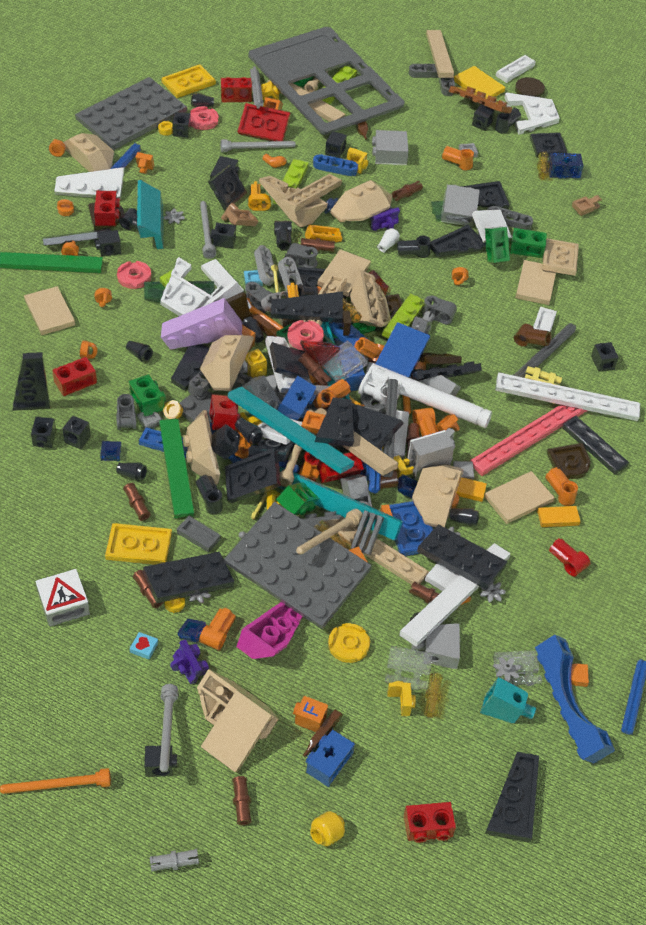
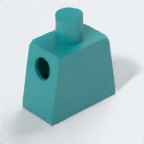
[480,677,536,723]

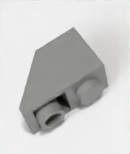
[418,375,461,396]
[340,474,372,507]

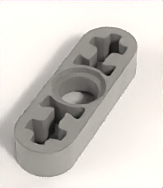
[254,245,274,286]

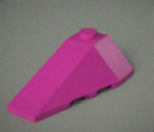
[236,602,303,659]

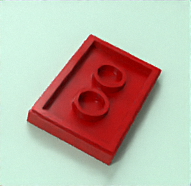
[237,103,291,141]

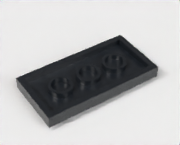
[417,524,508,590]
[142,551,235,603]

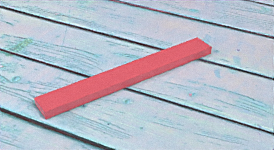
[470,405,588,476]

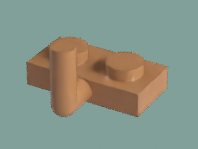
[221,203,259,226]

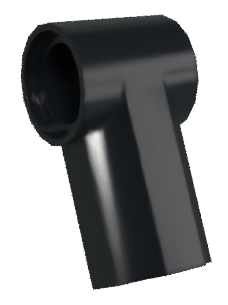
[495,107,521,133]
[119,208,138,230]
[274,221,292,251]
[397,235,431,258]
[196,474,223,514]

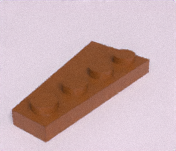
[449,86,512,114]

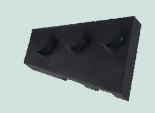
[315,397,354,447]

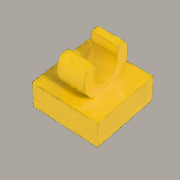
[393,456,414,483]

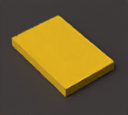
[161,64,216,98]
[453,66,506,97]
[105,523,172,565]

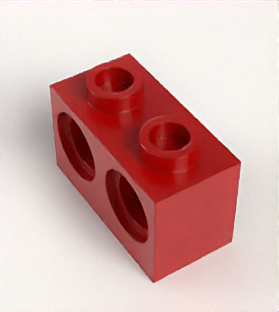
[221,77,252,102]
[94,190,120,226]
[52,357,97,397]
[317,453,364,483]
[403,802,456,843]

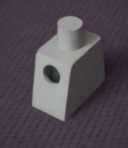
[411,624,460,669]

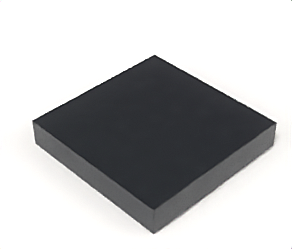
[530,133,567,158]
[208,164,247,210]
[269,342,309,381]

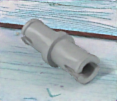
[150,849,199,872]

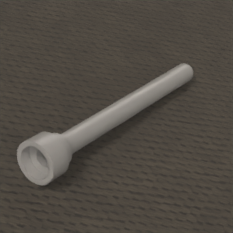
[220,139,296,152]
[200,201,216,259]
[160,684,179,772]

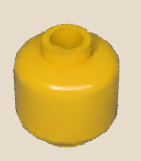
[310,811,345,847]

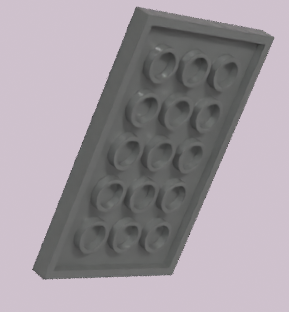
[75,77,187,150]
[224,502,372,629]

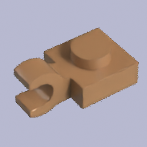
[572,195,602,216]

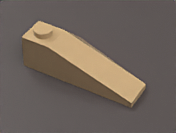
[259,176,328,227]

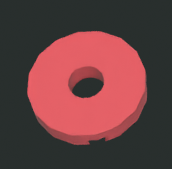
[190,106,219,130]
[117,261,152,289]
[287,320,324,351]

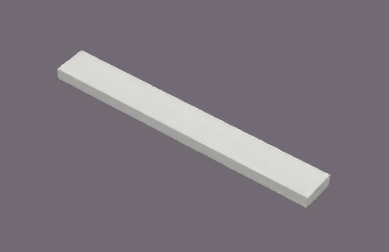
[495,372,640,421]
[400,543,511,647]

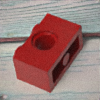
[209,395,240,430]

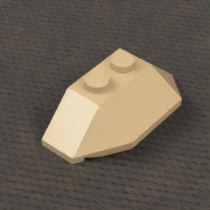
[63,133,114,172]
[331,180,392,222]
[350,270,391,327]
[200,335,254,391]
[183,410,220,485]
[412,464,464,527]
[197,669,279,740]

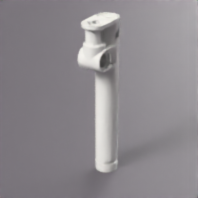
[358,363,492,429]

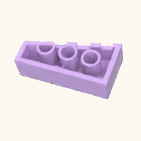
[161,298,242,349]

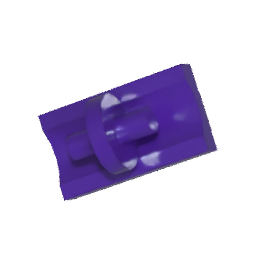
[369,206,400,231]
[170,640,209,684]

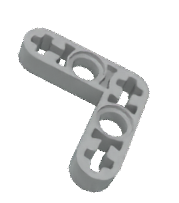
[261,257,303,312]

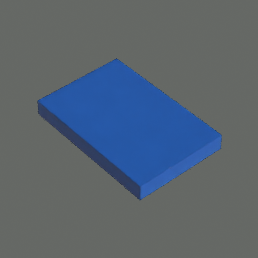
[375,322,430,378]
[389,501,433,556]

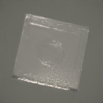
[318,340,368,382]

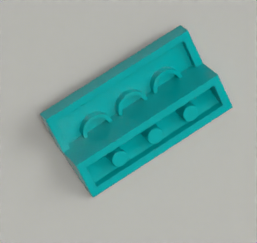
[137,180,164,249]

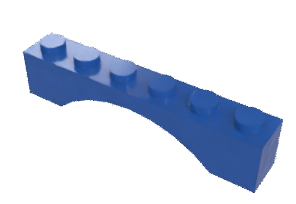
[535,635,615,763]

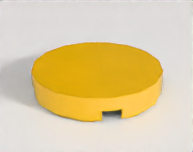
[328,623,370,663]

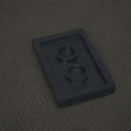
[225,448,281,503]

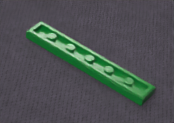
[0,252,103,273]
[159,419,194,519]

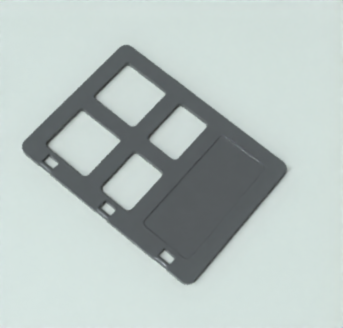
[248,27,405,135]

